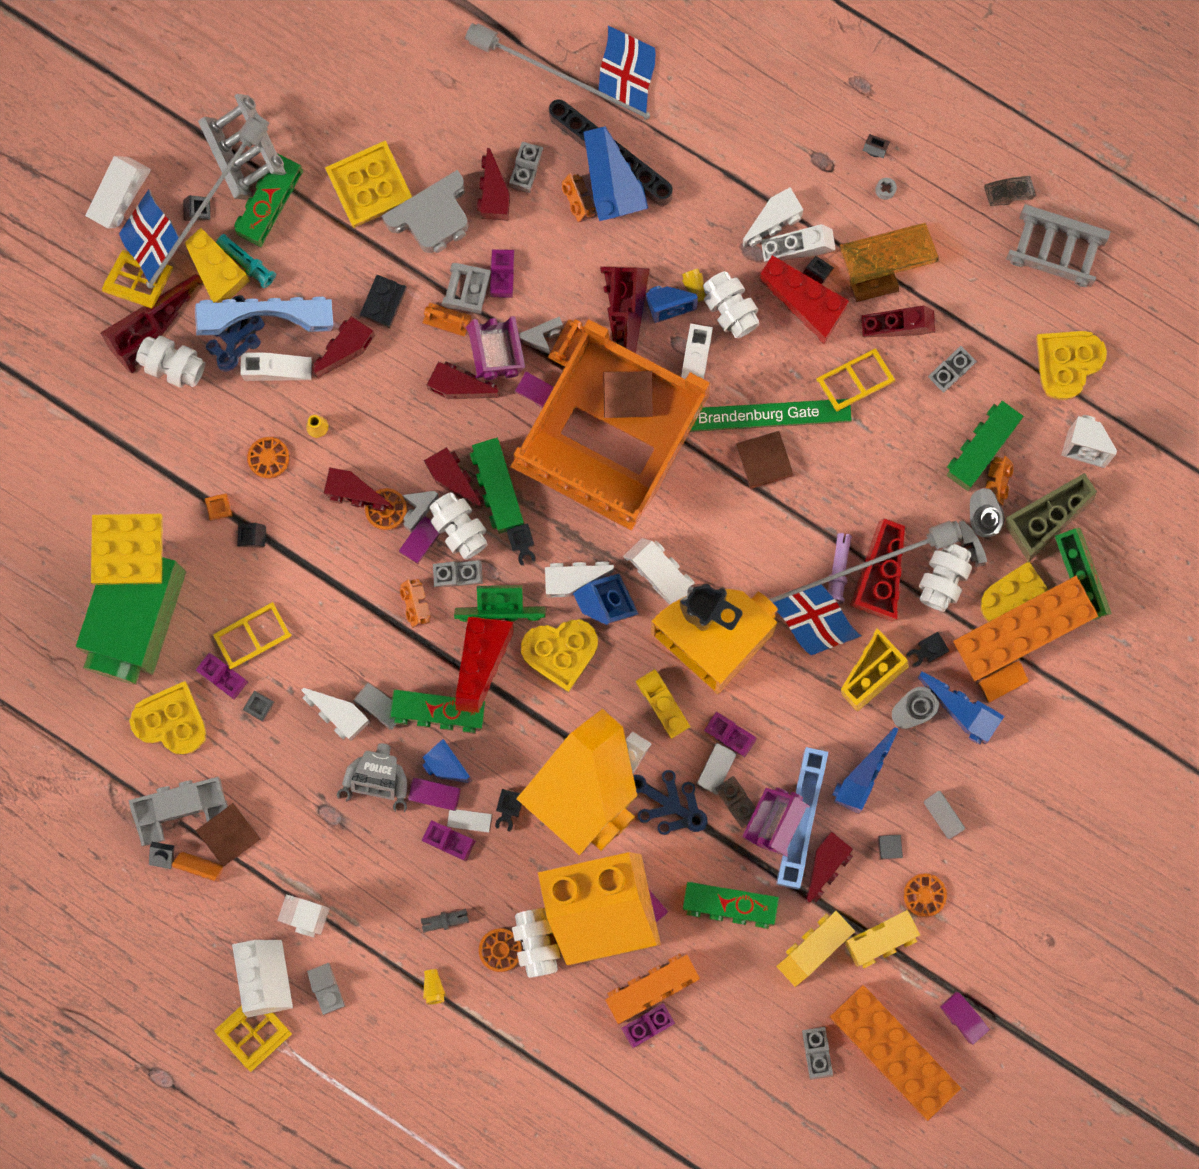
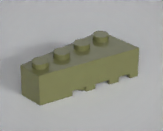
[1005,473,1097,563]

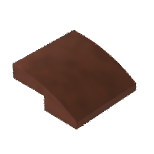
[603,371,653,418]
[736,431,793,489]
[196,802,261,866]

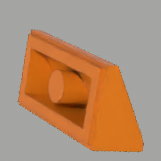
[978,660,1029,703]
[172,852,223,882]

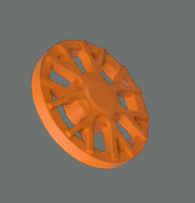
[247,437,290,479]
[365,488,407,530]
[903,873,947,917]
[478,928,522,972]

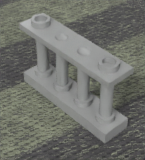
[198,94,286,200]
[1006,204,1111,287]

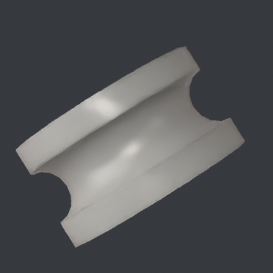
[875,178,897,200]

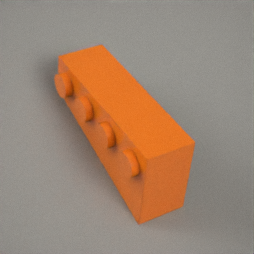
[605,953,700,1024]

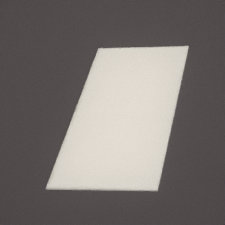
[447,810,492,832]

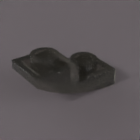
[984,176,1036,206]
[715,776,756,829]

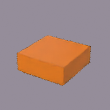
[205,493,232,521]

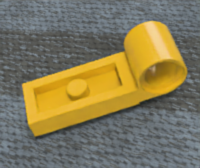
[635,669,691,739]

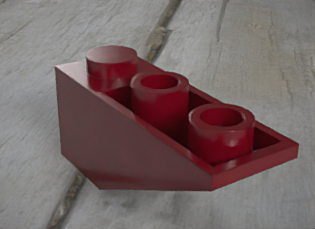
[477,148,510,221]
[862,305,935,338]
[313,316,375,378]
[426,361,500,399]
[424,447,483,510]
[324,467,394,512]
[806,832,853,904]

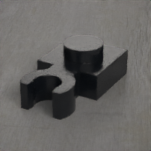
[506,523,536,566]
[906,632,949,668]
[495,789,522,832]

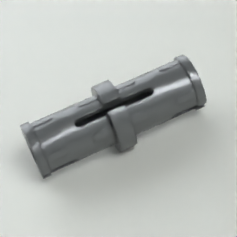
[421,908,469,933]

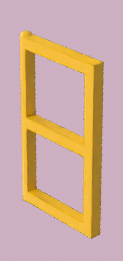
[816,348,895,412]
[213,602,292,669]

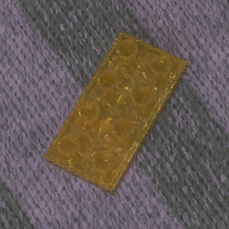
[840,222,939,284]

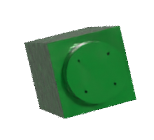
[75,557,186,685]

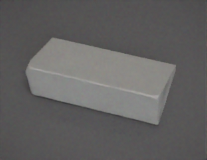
[696,743,737,795]
[924,791,965,839]

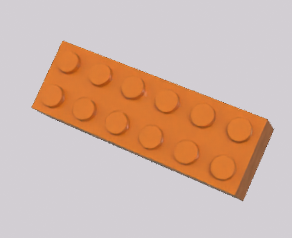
[953,575,1099,681]
[828,984,962,1121]

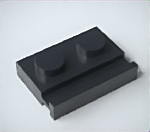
[360,275,407,328]

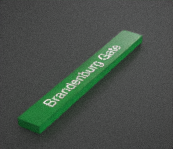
[690,399,852,432]

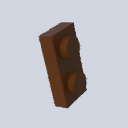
[850,269,899,302]

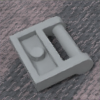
[441,263,491,314]

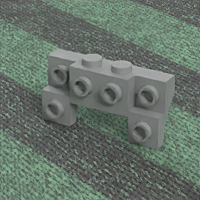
[128,777,228,846]

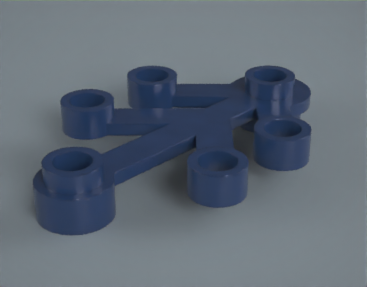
[206,295,265,372]
[633,770,708,835]

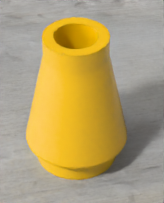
[681,268,706,302]
[306,415,328,438]
[423,969,446,1005]

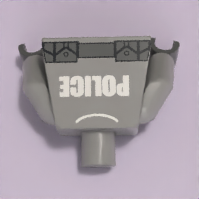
[337,743,407,812]

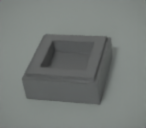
[243,690,275,722]

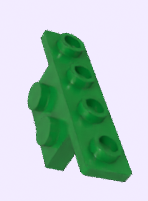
[454,585,546,622]

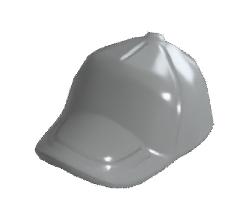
[970,488,1005,537]
[892,687,939,729]

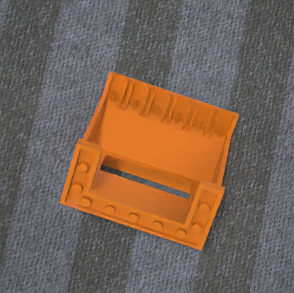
[510,319,710,531]

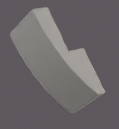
[509,142,543,193]
[928,346,977,393]
[958,521,987,567]
[433,560,483,587]
[353,683,396,730]
[802,1027,833,1080]

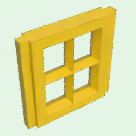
[102,250,173,308]
[214,1005,292,1072]

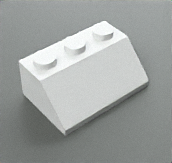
[1061,415,1117,468]
[232,940,293,1018]

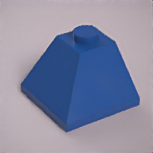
[646,286,698,323]
[573,574,639,625]
[422,739,473,783]

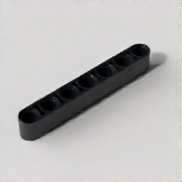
[549,99,673,206]

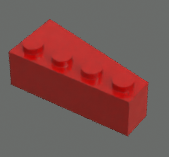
[759,255,849,344]
[850,518,905,622]
[455,617,514,713]

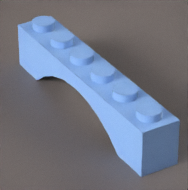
[195,297,333,336]
[776,747,828,890]

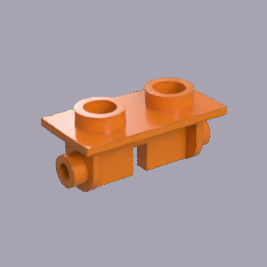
[561,173,596,222]
[422,302,472,337]
[548,319,584,366]
[986,456,1014,506]
[400,579,431,628]

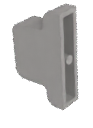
[382,170,468,253]

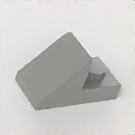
[519,316,563,354]
[403,491,439,533]
[307,963,345,1015]

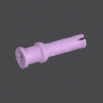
[828,533,852,604]

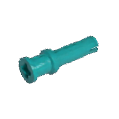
[216,234,277,289]

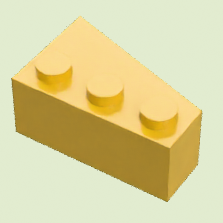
[184,228,250,303]
[841,628,909,712]
[844,910,920,969]
[776,911,855,987]

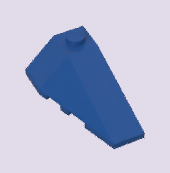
[584,126,648,221]
[918,672,1004,745]
[832,727,899,814]

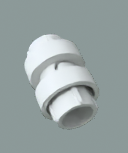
[703,271,760,338]
[136,336,205,388]
[430,492,488,560]
[919,544,972,612]
[512,908,561,978]

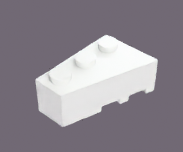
[85,156,151,229]
[623,538,695,605]
[277,894,330,937]

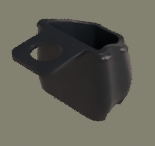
[680,584,743,631]

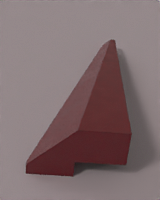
[600,267,650,353]
[100,274,203,374]

